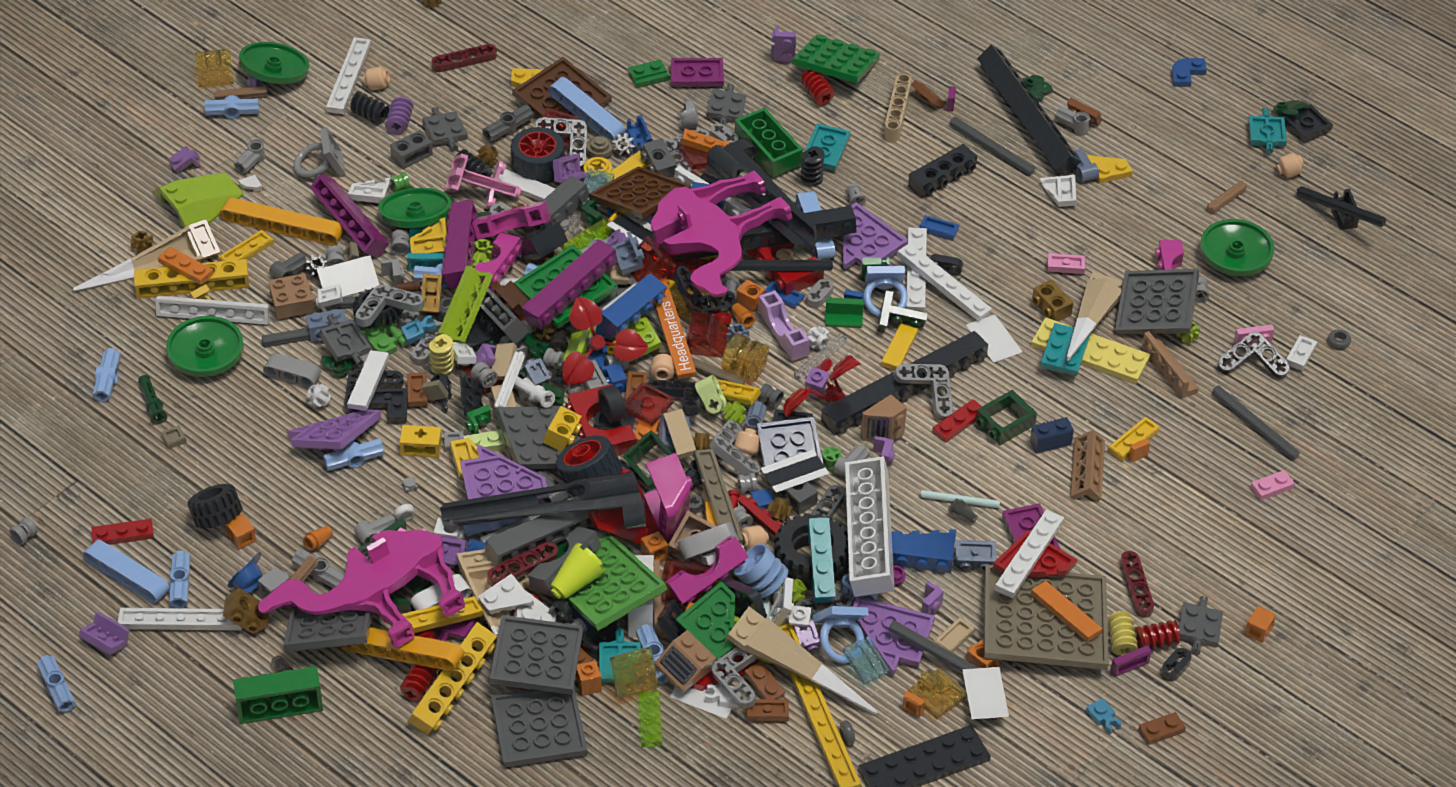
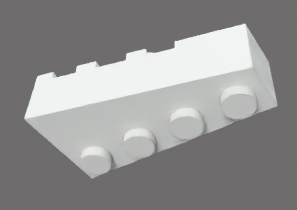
[628,555,654,637]

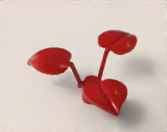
[563,297,648,385]
[783,355,861,418]

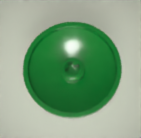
[239,42,309,84]
[378,188,451,228]
[1200,219,1274,276]
[166,316,244,377]

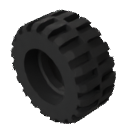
[774,513,849,590]

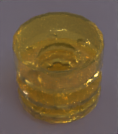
[721,333,769,382]

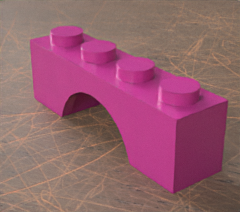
[472,201,551,240]
[475,233,521,292]
[1155,240,1184,270]
[665,535,749,604]

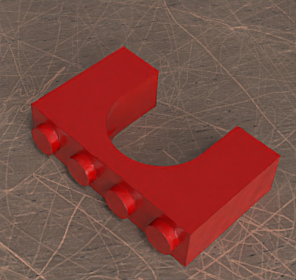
[747,243,824,296]
[565,384,637,456]

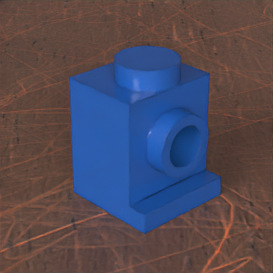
[601,363,627,393]

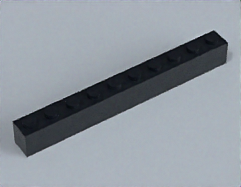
[977,44,1081,176]
[674,206,857,262]
[821,331,989,436]

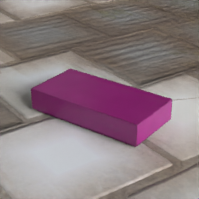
[1110,645,1152,677]

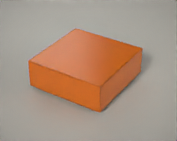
[1128,438,1150,462]
[902,691,925,718]

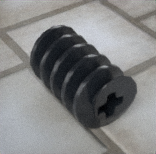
[350,91,389,124]
[800,146,825,185]
[455,149,492,178]

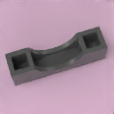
[527,526,601,596]

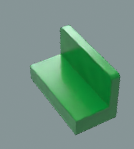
[825,297,864,328]

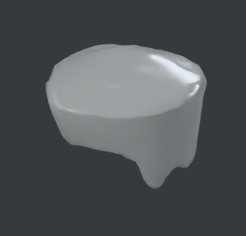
[677,99,698,129]

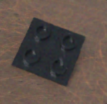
[459,310,504,348]
[460,370,484,419]

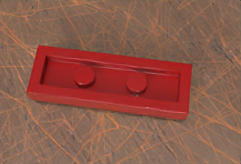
[932,399,982,443]
[737,494,783,537]
[91,518,154,545]

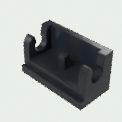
[1331,189,1359,230]
[581,620,621,661]

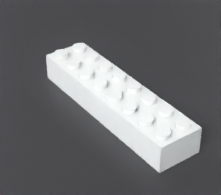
[845,456,895,597]

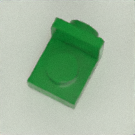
[465,405,491,434]

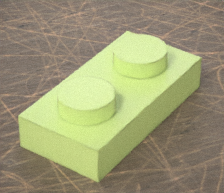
[463,429,506,451]

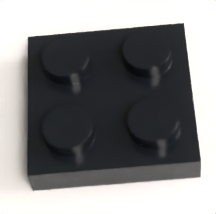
[1283,104,1333,142]

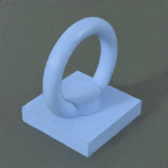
[863,266,908,317]
[813,606,869,664]

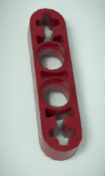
[431,44,497,72]
[487,542,558,587]
[1120,551,1154,618]

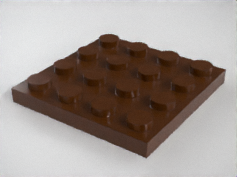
[512,57,612,131]
[589,166,691,220]

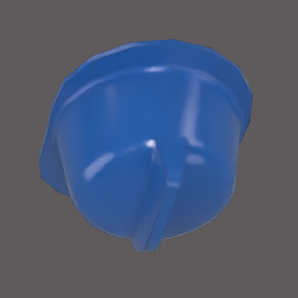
[227,552,263,594]

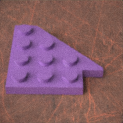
[843,202,908,269]
[287,410,382,451]
[460,445,549,499]
[853,596,935,675]

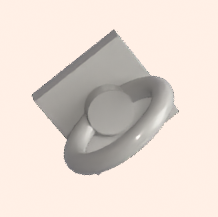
[293,127,346,178]

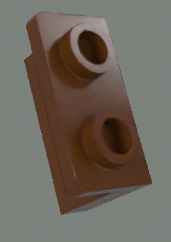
[491,280,529,317]

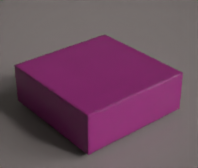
[947,86,956,112]

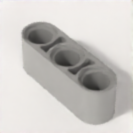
[263,353,322,389]
[678,522,739,561]

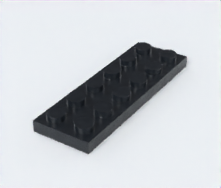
[858,725,991,787]

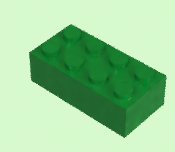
[734,107,803,178]
[233,666,323,725]

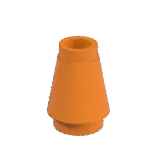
[731,303,755,328]
[303,526,333,551]

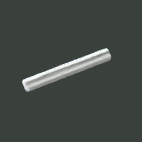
[494,351,525,409]

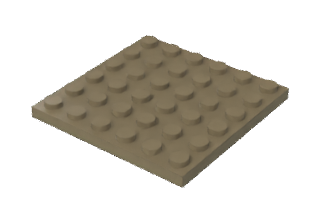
[984,565,1109,670]

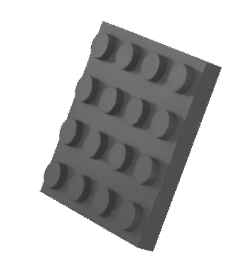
[1115,269,1199,334]
[495,406,580,469]
[284,606,372,652]
[489,615,584,695]
[491,688,588,768]

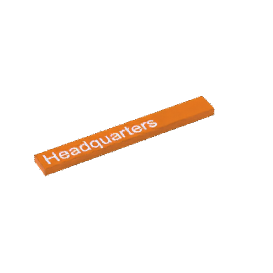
[644,266,696,380]

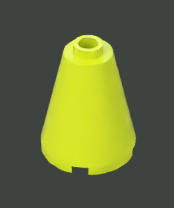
[551,543,606,599]

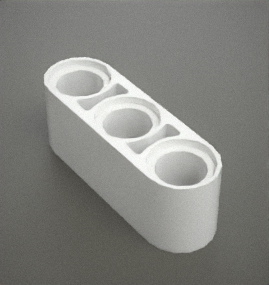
[410,574,472,610]

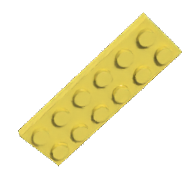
[1031,317,1151,384]

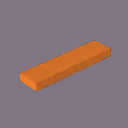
[1031,581,1103,642]

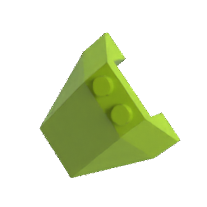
[153,172,244,228]

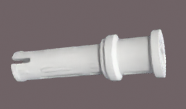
[514,376,555,408]

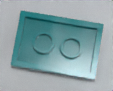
[805,123,851,171]
[1040,323,1091,376]

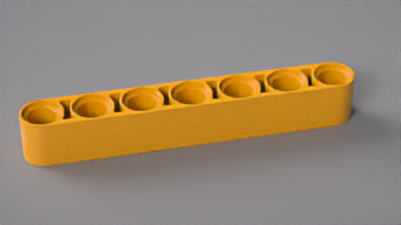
[219,198,344,246]
[340,627,465,671]

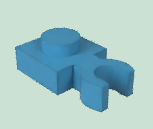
[401,315,437,344]
[1085,698,1121,734]

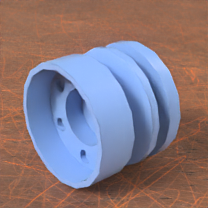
[734,544,788,598]

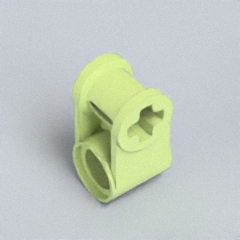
[695,375,727,413]

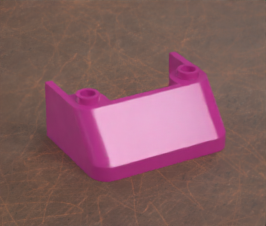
[644,453,693,543]

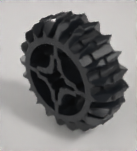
[352,287,404,329]

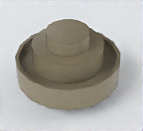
[587,136,613,158]

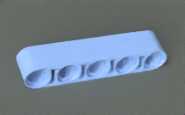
[548,77,625,142]
[796,191,836,260]
[83,539,170,604]

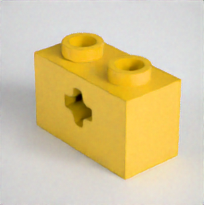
[399,425,442,458]

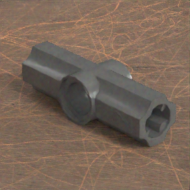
[482,104,534,142]

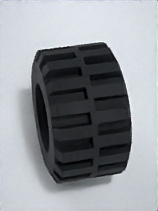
[187,484,243,529]

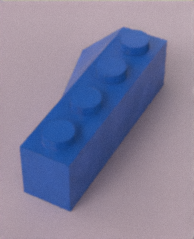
[595,273,667,338]
[891,529,956,573]

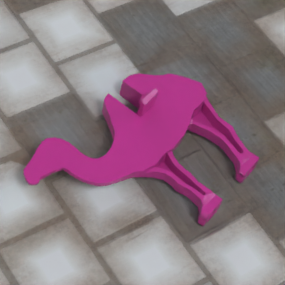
[651,171,793,297]
[258,530,465,648]

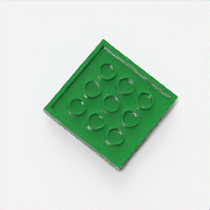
[792,35,880,83]
[513,245,618,328]

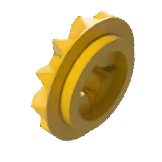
[583,157,612,180]

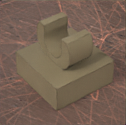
[343,242,363,262]

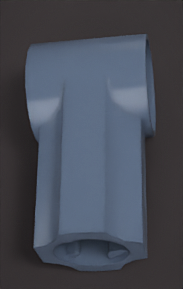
[1074,149,1099,182]
[744,401,767,435]

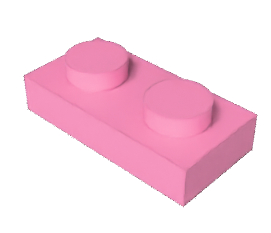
[1047,253,1085,274]
[1234,324,1274,346]
[1250,470,1295,501]

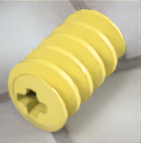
[429,334,455,374]
[1108,611,1138,656]

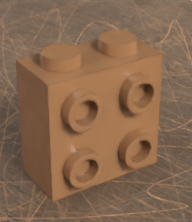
[268,273,316,319]

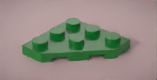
[676,581,735,661]

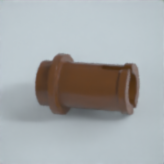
[397,279,421,292]

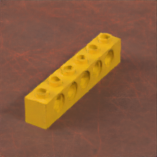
[134,259,250,299]
[407,622,497,736]

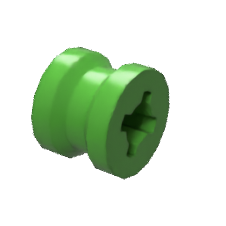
[390,172,410,192]
[822,446,842,471]

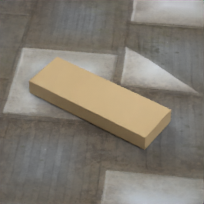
[664,409,696,459]

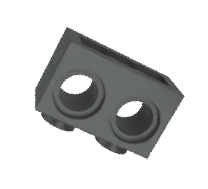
[390,130,433,169]

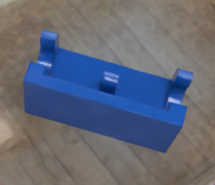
[625,115,652,154]

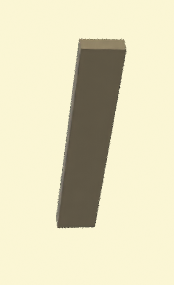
[693,449,743,544]

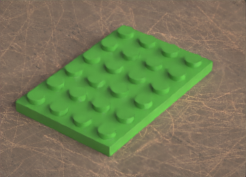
[567,533,668,630]

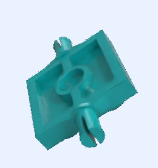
[1248,107,1287,154]
[599,629,641,695]

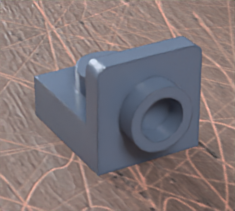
[522,358,552,386]

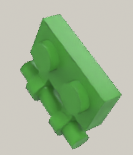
[361,323,408,355]

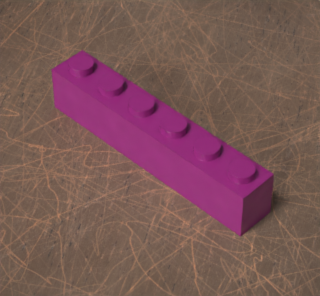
[310,174,389,258]
[441,199,478,288]
[522,239,618,330]

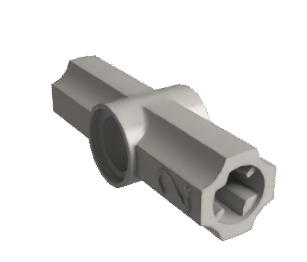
[292,549,345,588]

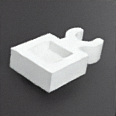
[705,685,743,709]

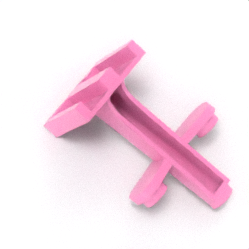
[444,153,521,209]

